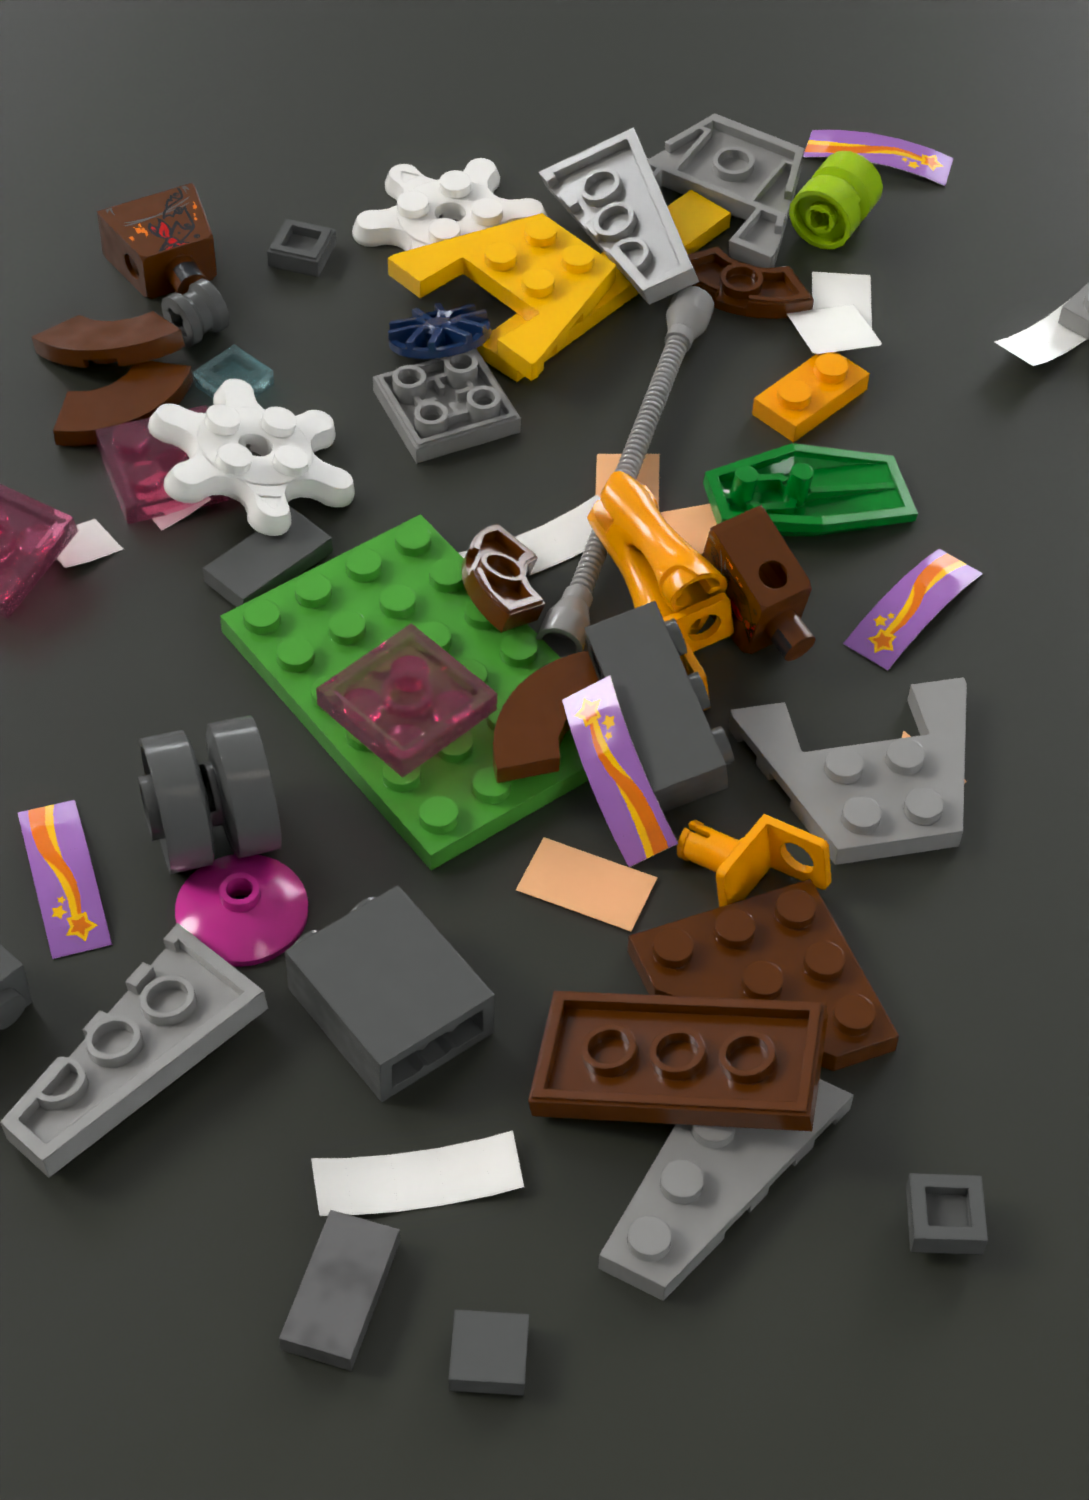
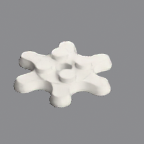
[352,158,548,251]
[148,379,355,536]

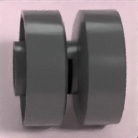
[138,715,282,875]

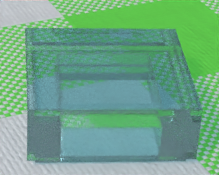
[193,344,274,398]

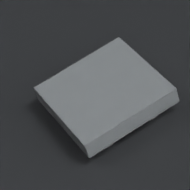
[373,348,521,464]

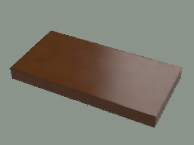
[528,991,828,1132]

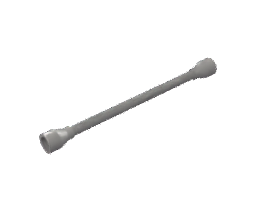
[536,285,714,658]

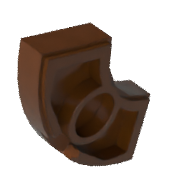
[688,247,814,319]
[31,311,185,368]
[53,361,193,446]
[462,523,546,632]
[493,650,599,783]

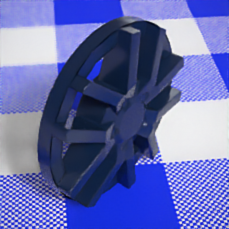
[388,303,492,359]

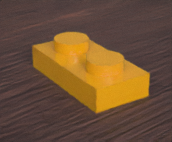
[752,352,870,443]

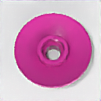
[175,854,309,967]

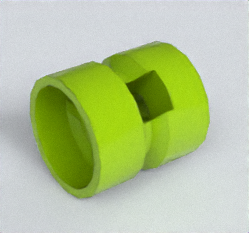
[789,151,883,249]

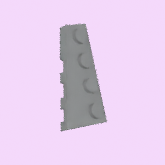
[539,127,699,305]
[0,923,268,1178]
[598,1079,854,1301]

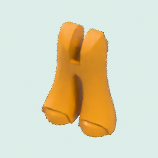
[587,471,728,634]

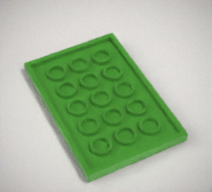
[220,514,588,871]

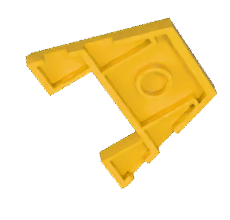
[388,213,616,381]

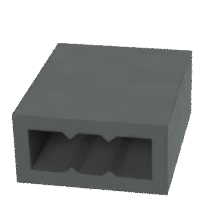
[285,885,495,1103]

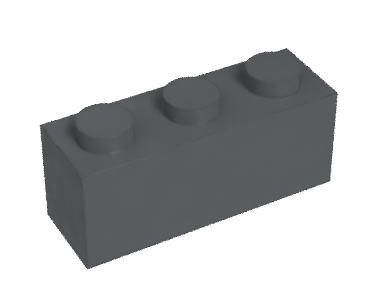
[584,601,735,813]

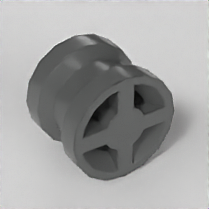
[161,278,230,348]

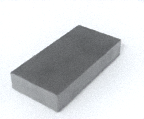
[279,1210,400,1371]

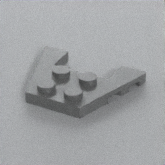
[647,113,804,268]
[729,677,967,865]

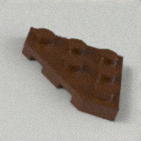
[627,879,899,1071]

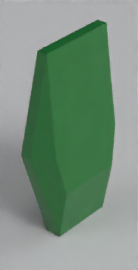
[703,443,918,537]

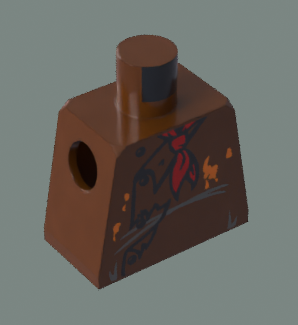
[97,183,217,299]
[702,505,816,661]

